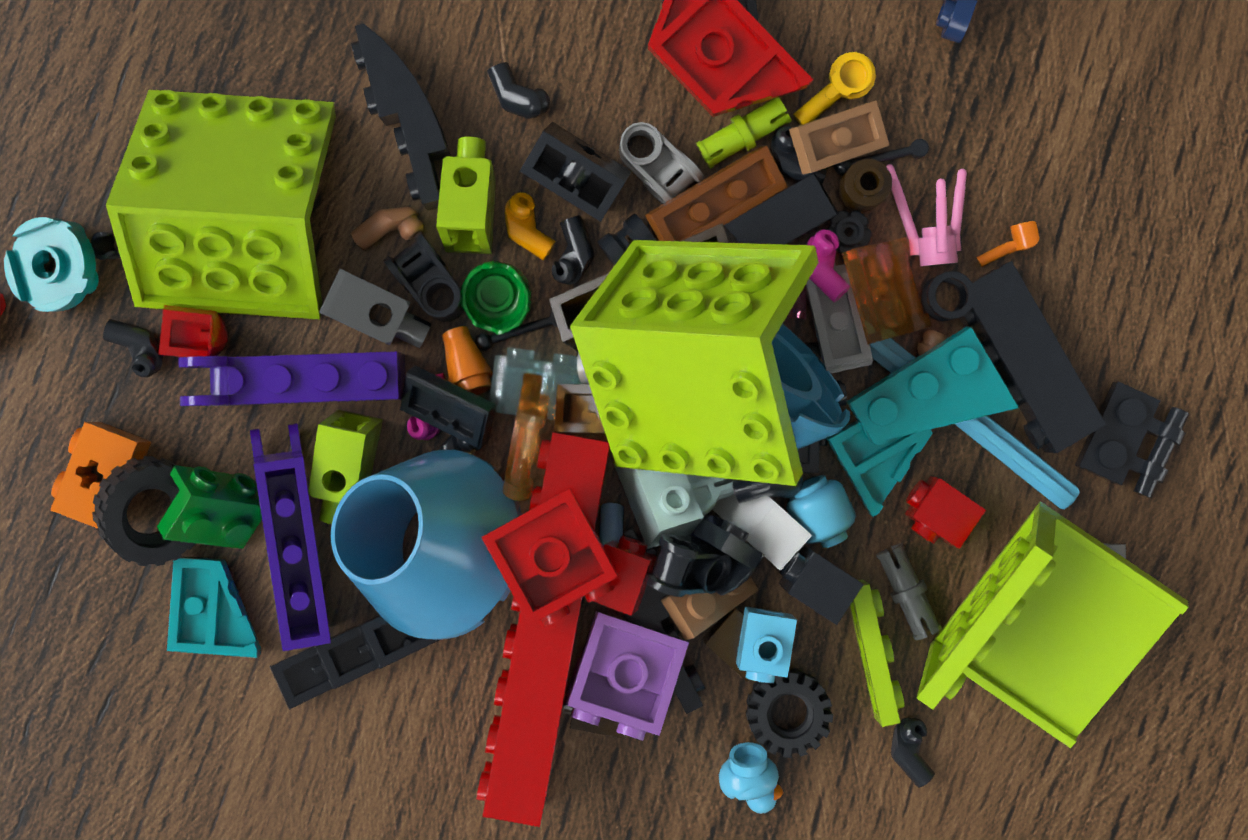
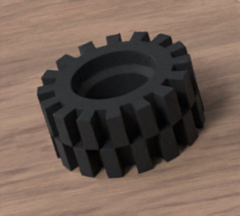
[746,668,833,758]

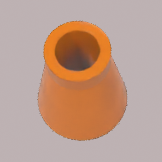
[441,326,494,395]

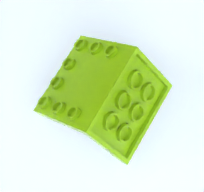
[106,90,336,320]
[570,240,819,486]
[917,501,1189,748]

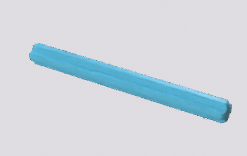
[864,320,1080,510]

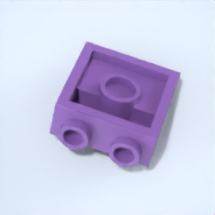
[563,612,689,741]

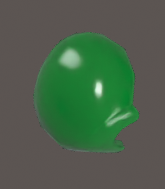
[461,261,532,335]

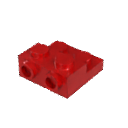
[481,488,618,627]

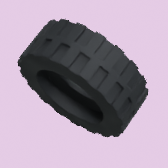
[92,456,196,567]

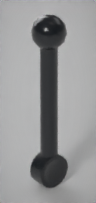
[834,139,929,175]
[475,311,558,351]

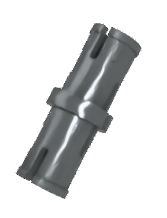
[876,543,942,640]

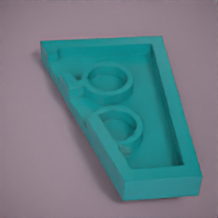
[846,326,1019,443]

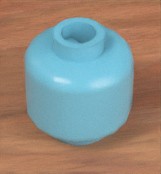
[786,475,856,548]

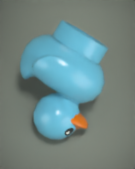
[719,742,783,814]

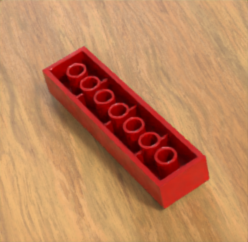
[476,432,610,827]

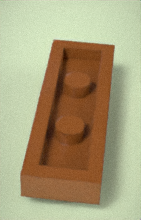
[645,146,788,241]

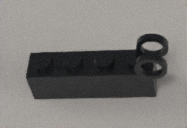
[920,261,1106,453]

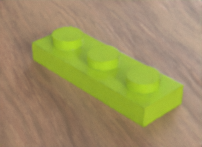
[850,579,904,727]

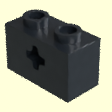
[520,122,632,222]
[778,545,864,625]

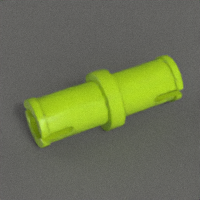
[696,97,792,169]

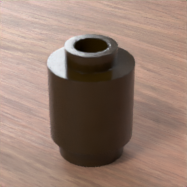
[838,159,892,212]

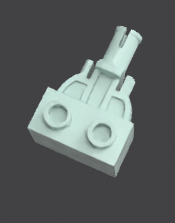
[614,463,735,549]

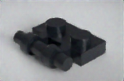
[1074,381,1189,499]

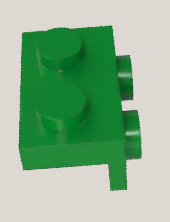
[157,465,262,549]

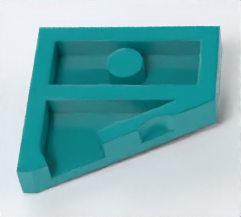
[826,420,933,517]
[167,556,261,658]

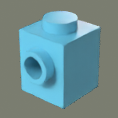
[736,606,797,683]

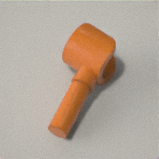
[976,221,1040,267]

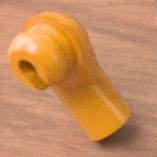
[504,192,556,261]

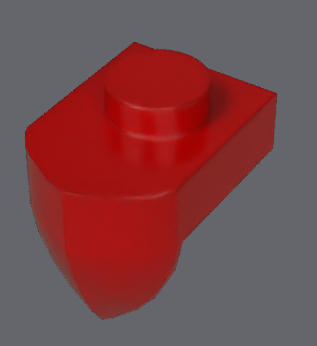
[159,305,229,357]

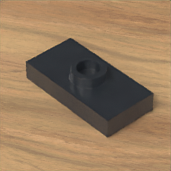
[400,365,496,449]

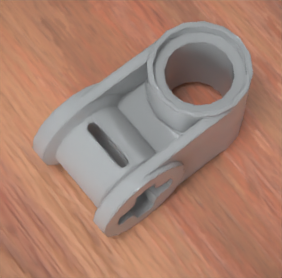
[619,122,705,204]

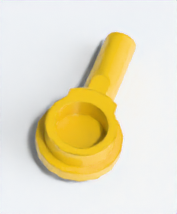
[793,52,876,125]

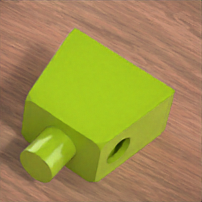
[436,137,496,254]
[308,410,383,525]

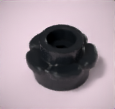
[826,210,872,256]

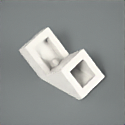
[713,480,812,571]

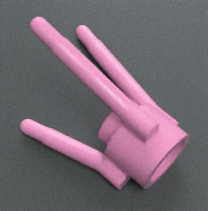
[886,164,967,266]

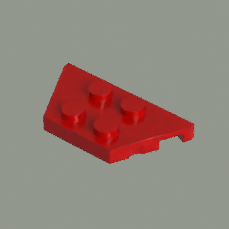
[648,0,813,117]

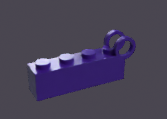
[178,351,406,406]
[250,423,331,651]

